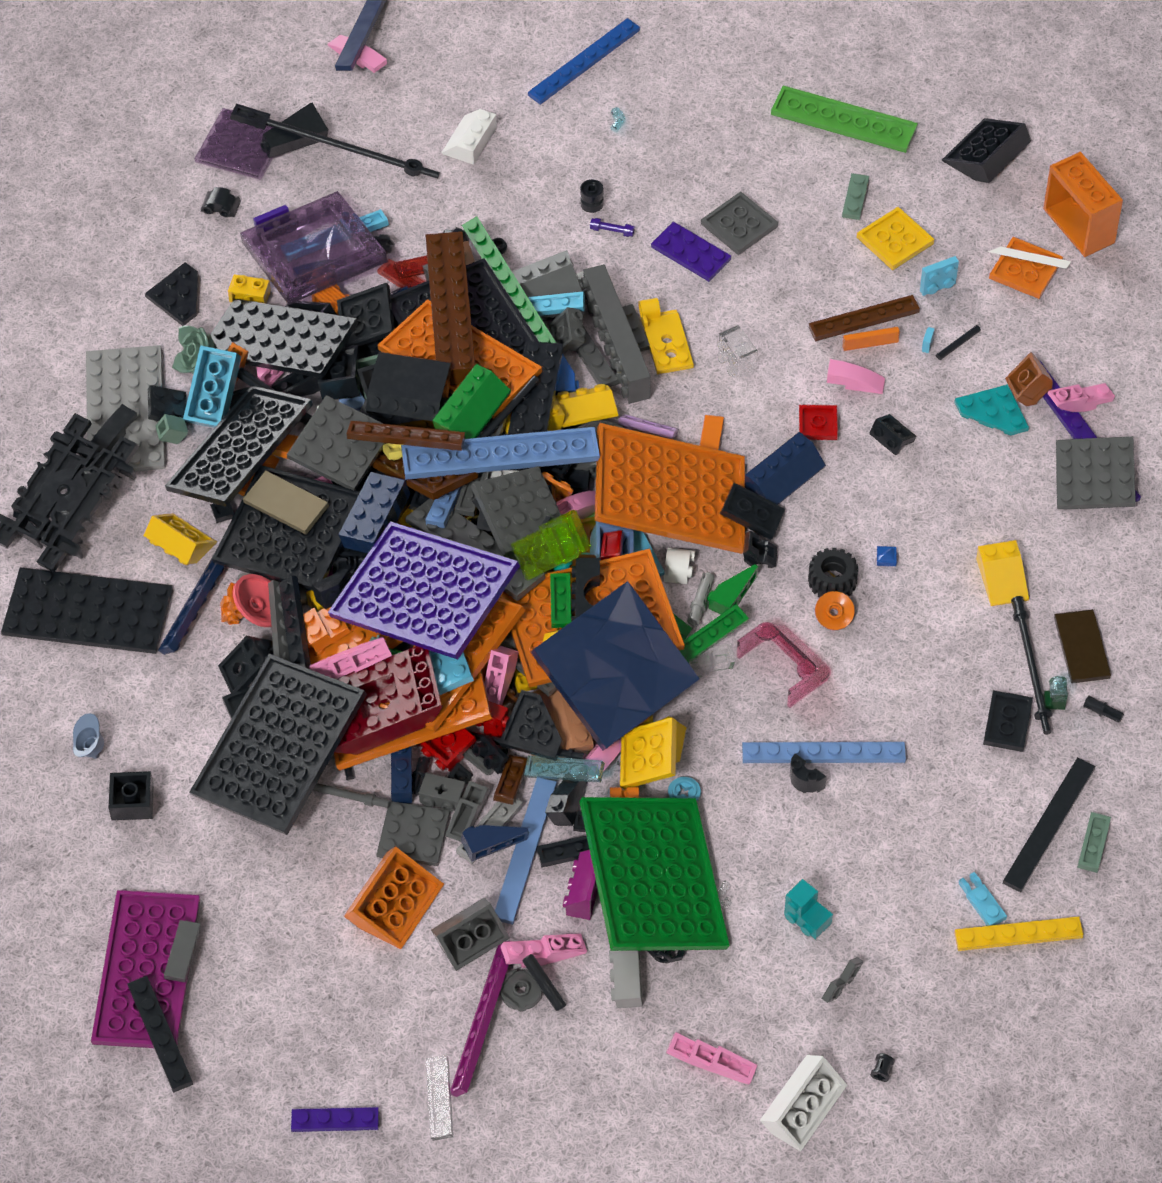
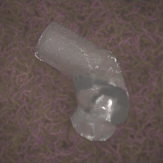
[717,881,732,910]

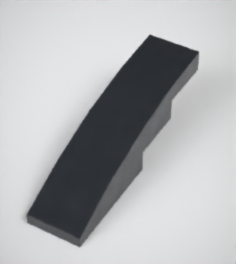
[91,404,138,451]

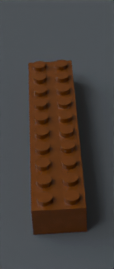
[425,232,475,386]

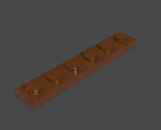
[808,295,920,342]
[346,421,465,451]

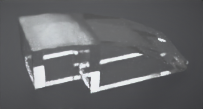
[689,643,736,677]

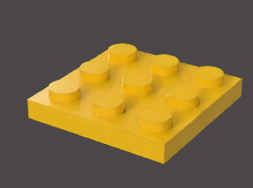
[856,207,934,270]
[620,717,677,790]

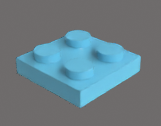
[920,256,959,296]

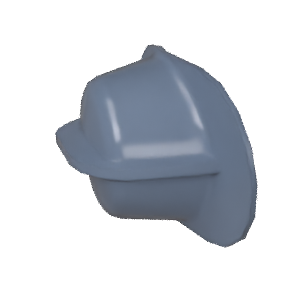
[73,713,105,759]

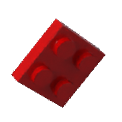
[799,405,838,440]

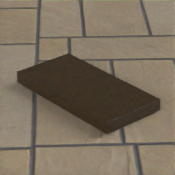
[1054,609,1111,684]

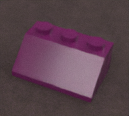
[563,849,598,920]

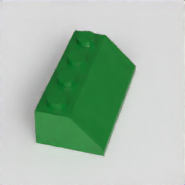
[432,364,511,439]

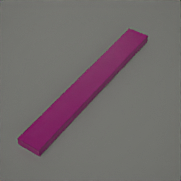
[450,940,510,1097]

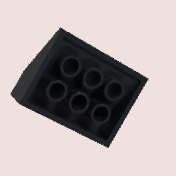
[942,118,1031,183]
[366,352,452,421]

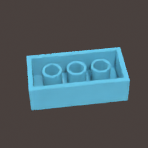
[183,345,241,428]

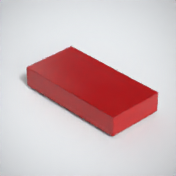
[600,530,623,560]

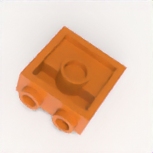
[303,607,351,652]

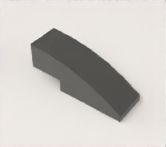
[445,781,491,842]

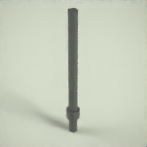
[313,783,391,808]

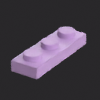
[618,414,678,439]

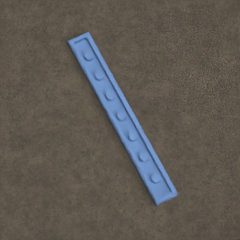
[495,777,557,925]

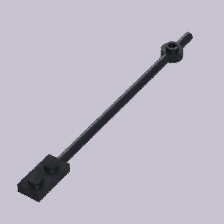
[230,103,440,179]

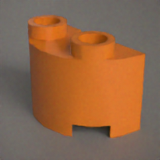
[220,582,243,625]

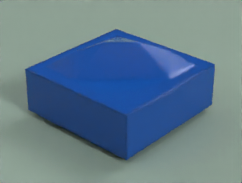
[877,546,897,567]

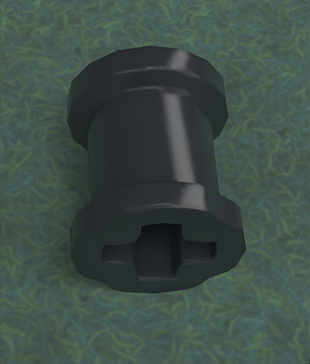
[870,1053,895,1082]

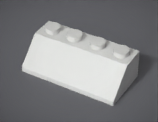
[760,1055,847,1151]

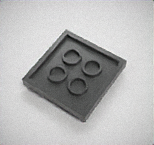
[701,191,778,255]
[376,801,450,867]

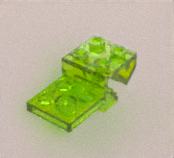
[511,510,591,580]

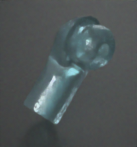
[610,107,626,133]

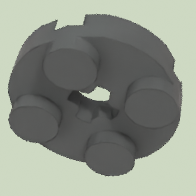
[500,969,543,1012]

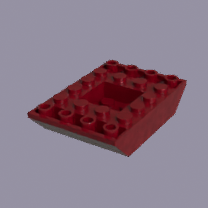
[335,646,443,755]

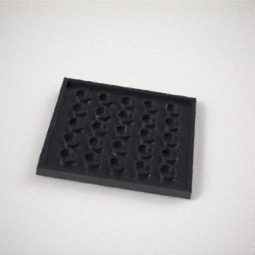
[212,466,360,591]

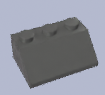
[431,897,510,971]

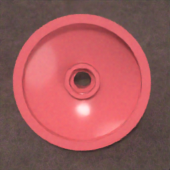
[233,574,271,627]

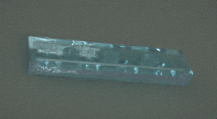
[524,756,605,783]

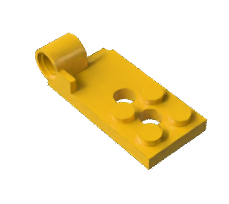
[638,298,694,375]

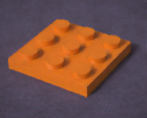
[989,237,1063,299]

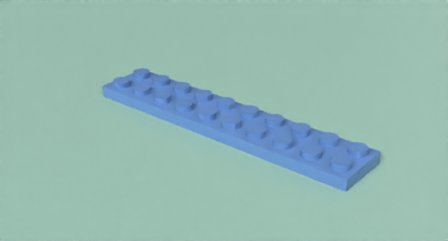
[401,427,600,480]

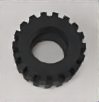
[808,548,858,598]

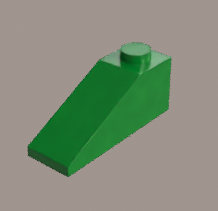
[707,564,758,614]

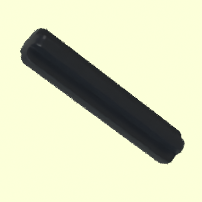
[522,954,566,1011]

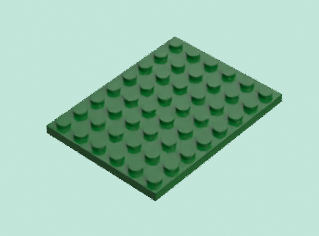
[579,797,730,951]

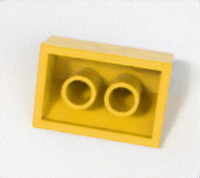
[555,384,618,427]
[143,513,217,565]

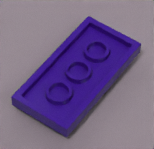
[651,221,731,282]

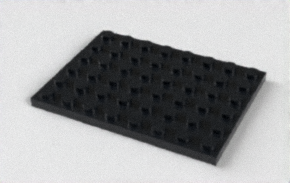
[391,258,539,400]
[189,654,367,835]

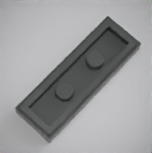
[164,920,201,982]

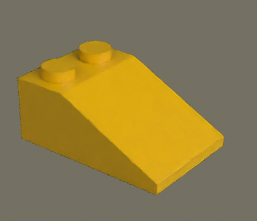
[976,540,1029,606]

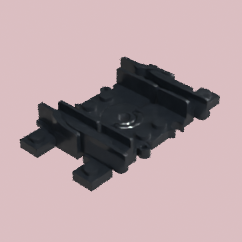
[0,413,139,573]

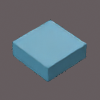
[922,327,935,353]

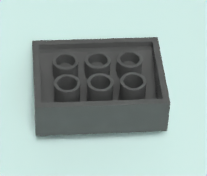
[512,250,587,321]

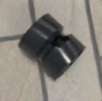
[580,179,604,213]

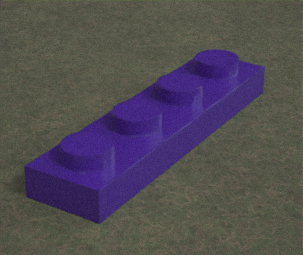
[291,1107,379,1132]

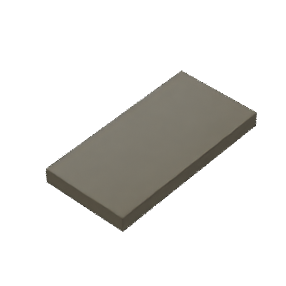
[243,471,329,534]

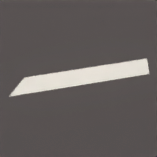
[988,247,1071,269]

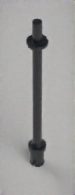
[1011,596,1053,735]

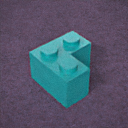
[784,879,833,940]

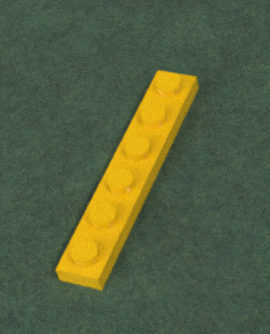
[954,917,1083,951]

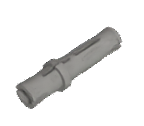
[687,572,714,626]

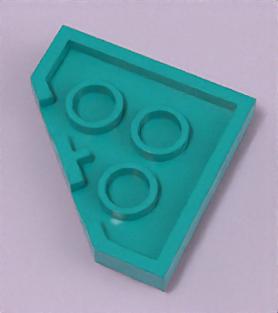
[954,384,1029,436]

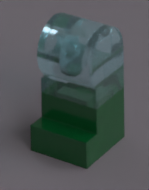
[1044,676,1068,710]

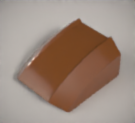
[1005,352,1053,407]

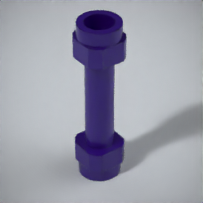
[590,218,635,237]

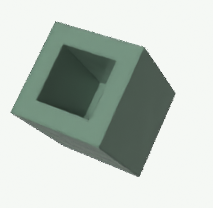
[155,414,188,444]

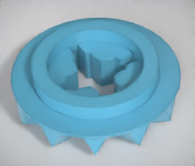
[668,777,701,801]

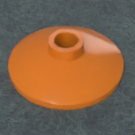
[815,591,855,630]

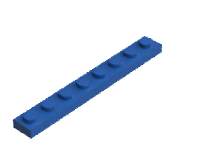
[528,18,640,105]

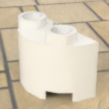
[664,548,695,584]

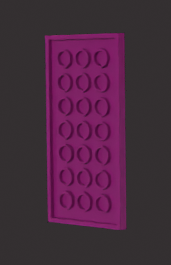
[91,890,200,1048]

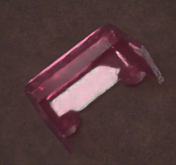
[737,622,831,708]

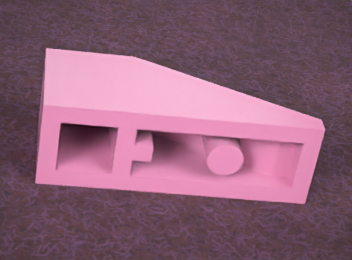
[484,646,519,706]

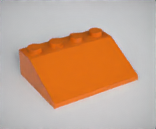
[344,846,444,949]

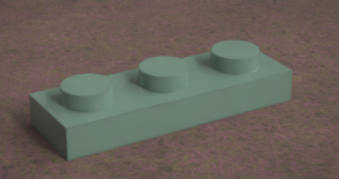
[842,173,869,220]
[1077,812,1111,873]

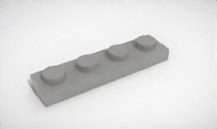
[456,798,523,864]

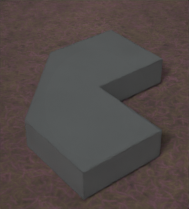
[821,957,863,1003]

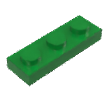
[550,573,571,628]

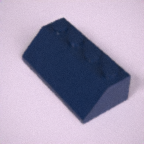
[745,432,826,505]

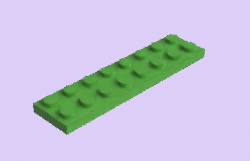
[771,85,918,153]

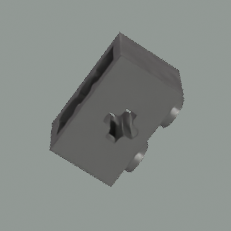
[419,773,466,812]

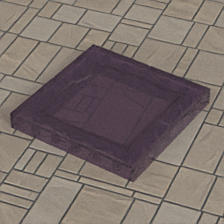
[240,191,388,305]

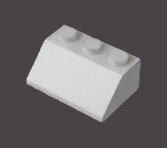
[442,109,497,165]

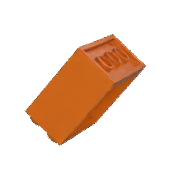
[1043,151,1123,257]

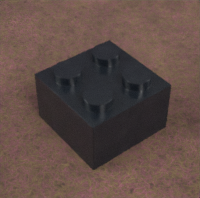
[108,771,154,821]

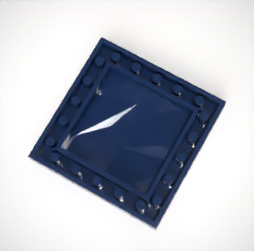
[531,581,700,751]

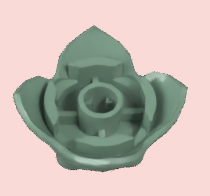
[172,325,215,375]

